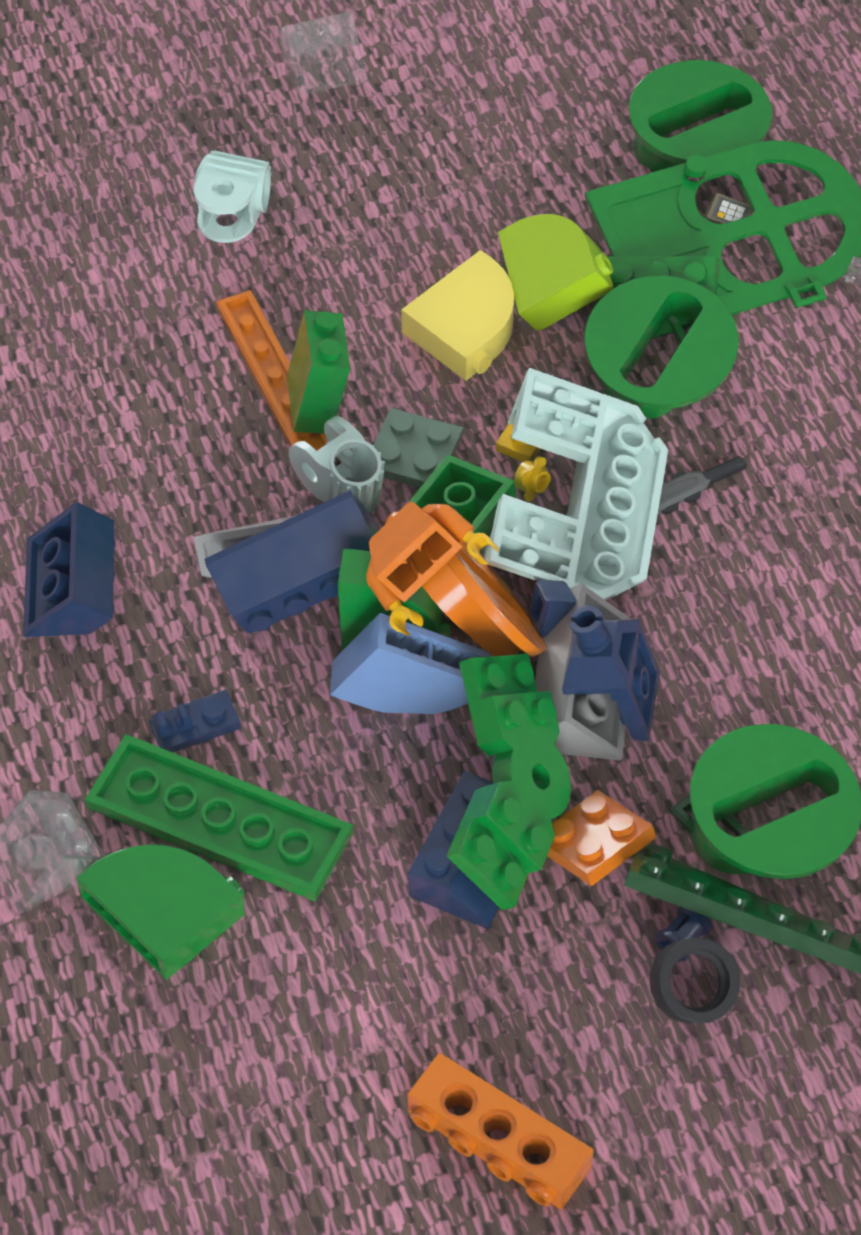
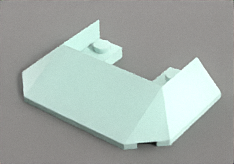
[481,368,668,600]

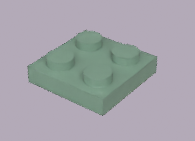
[373,408,463,488]

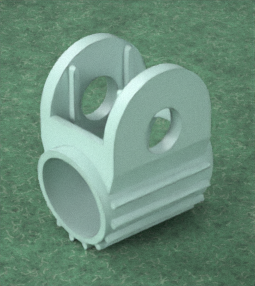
[193,150,272,243]
[289,416,385,512]

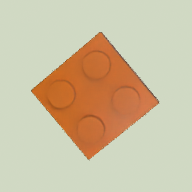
[547,790,656,886]

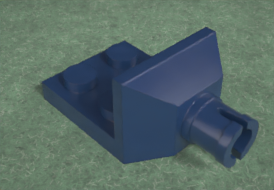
[562,605,660,741]

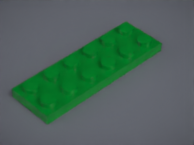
[85,734,353,902]

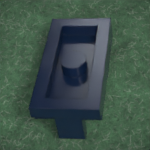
[148,689,241,752]

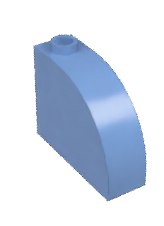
[330,613,490,714]

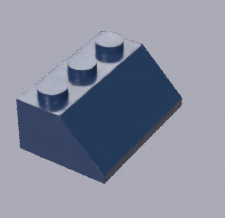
[23,502,115,637]
[408,770,499,929]

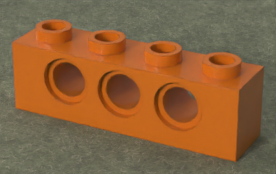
[408,1052,594,1210]

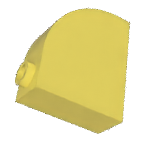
[401,250,514,381]

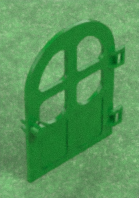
[584,140,861,344]

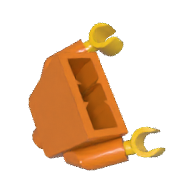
[366,502,499,636]

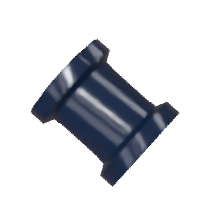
[654,907,712,962]

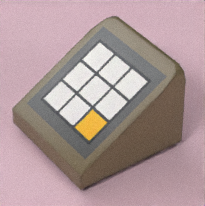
[704,193,753,224]

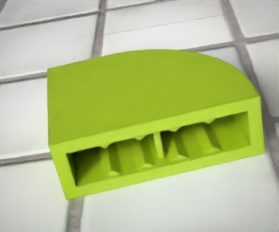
[498,214,614,331]

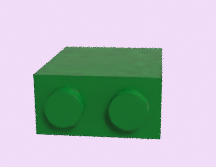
[287,310,351,434]

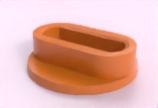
[422,542,547,657]

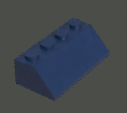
[204,490,381,634]

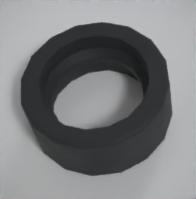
[649,938,740,1024]

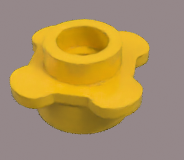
[514,456,551,502]

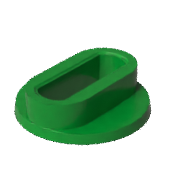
[629,60,772,171]
[585,275,739,419]
[690,724,861,879]

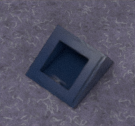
[528,580,577,636]

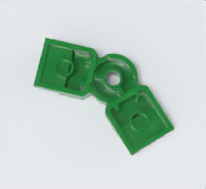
[446,654,571,911]

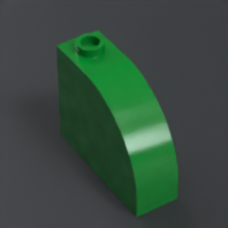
[338,549,451,651]
[76,845,245,980]

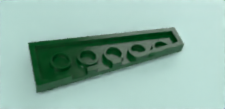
[624,844,861,974]

